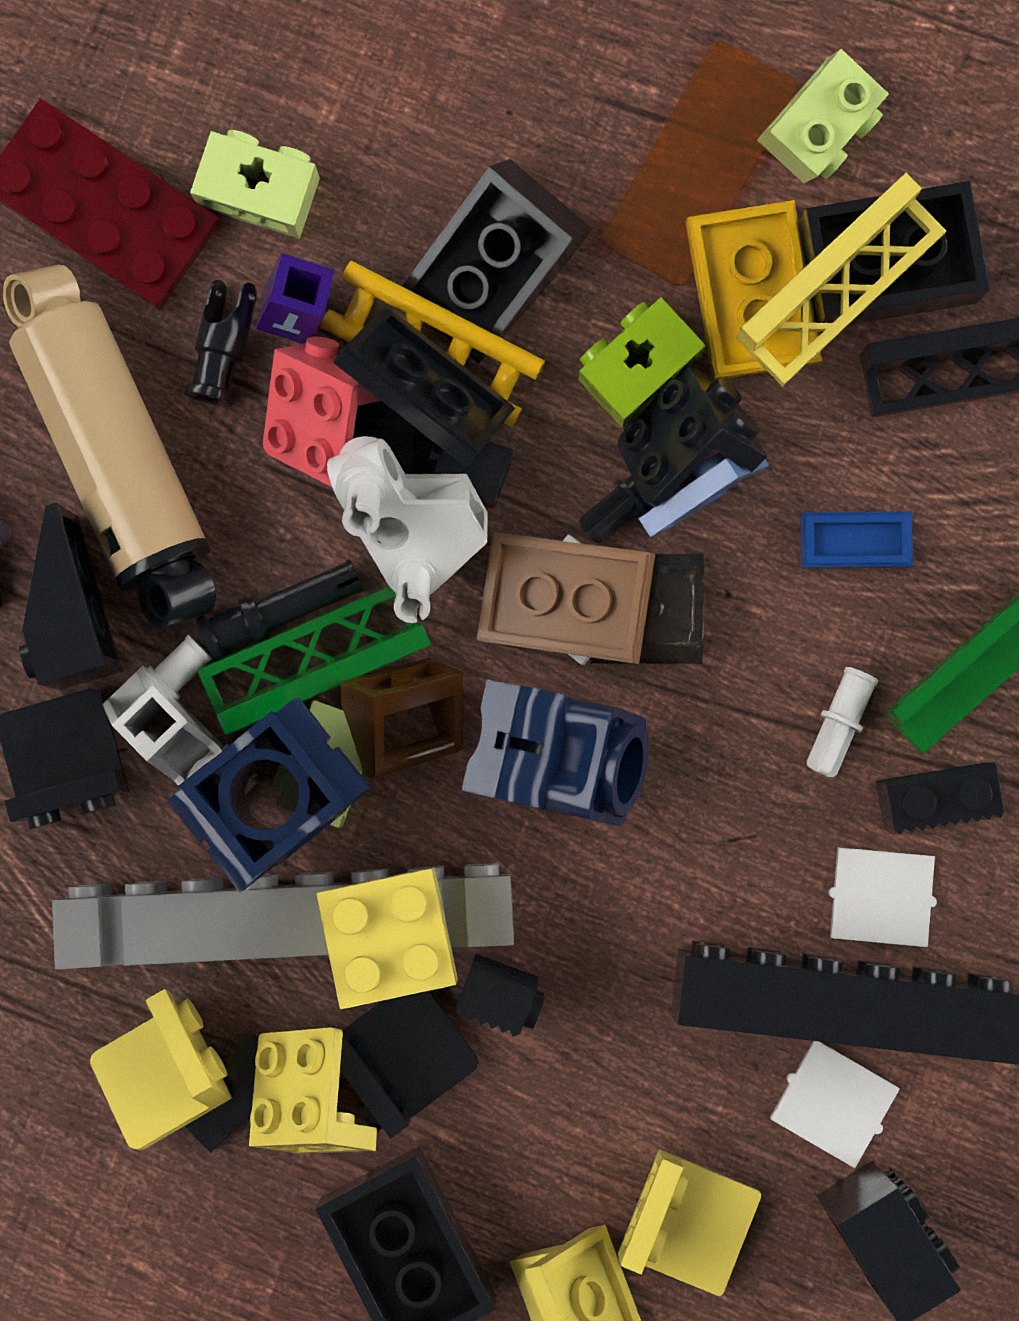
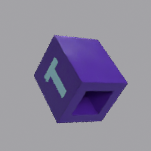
[256,253,335,344]

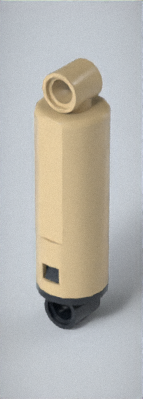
[3,264,216,629]

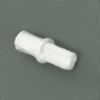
[807,667,879,777]

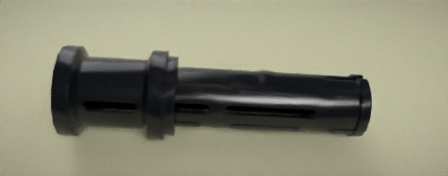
[196,559,364,661]

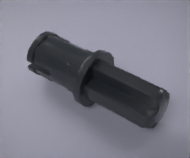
[579,475,648,543]

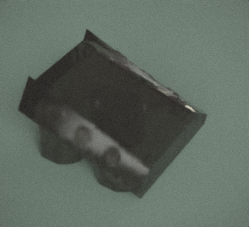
[590,553,705,666]

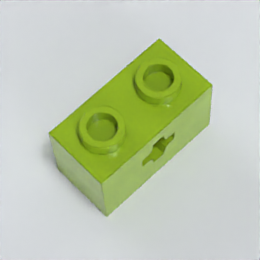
[578,297,706,428]

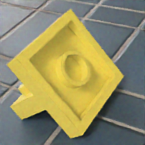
[510,1225,641,1321]

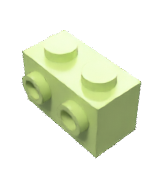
[757,49,889,184]

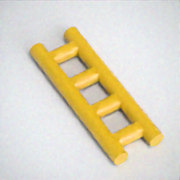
[320,260,545,427]

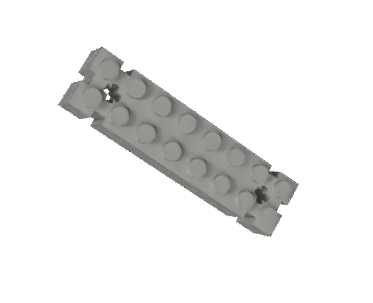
[52,863,514,969]

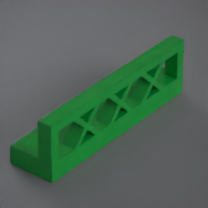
[196,586,431,735]
[883,593,1019,754]

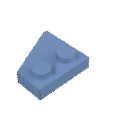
[639,452,769,537]

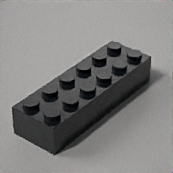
[671,940,1019,1065]

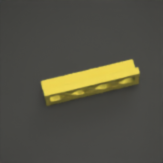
[736,173,946,387]

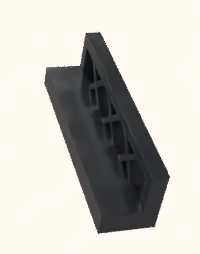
[860,318,1019,418]

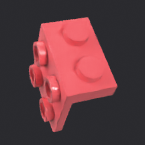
[263,337,381,487]

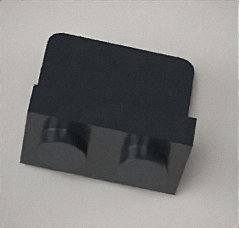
[617,364,767,507]
[0,688,130,830]
[339,991,479,1139]

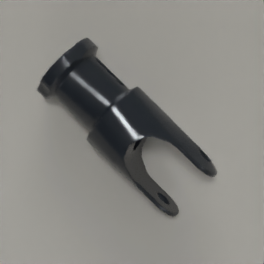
[184,280,257,406]

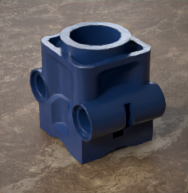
[462,679,648,826]
[168,697,371,893]

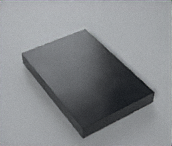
[333,306,515,468]

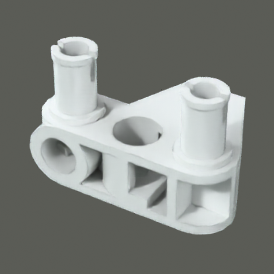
[327,436,488,623]
[103,634,260,796]

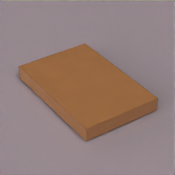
[477,532,655,664]

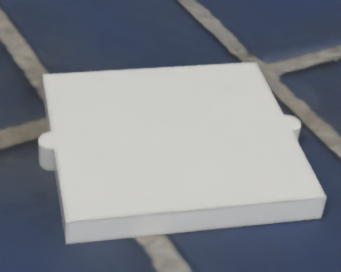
[828,847,937,947]
[770,1041,900,1168]

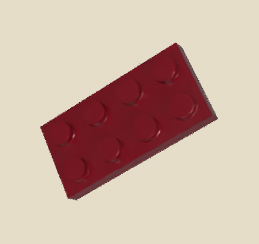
[0,98,221,310]

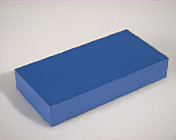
[800,511,913,569]

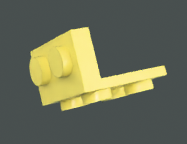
[90,989,232,1151]

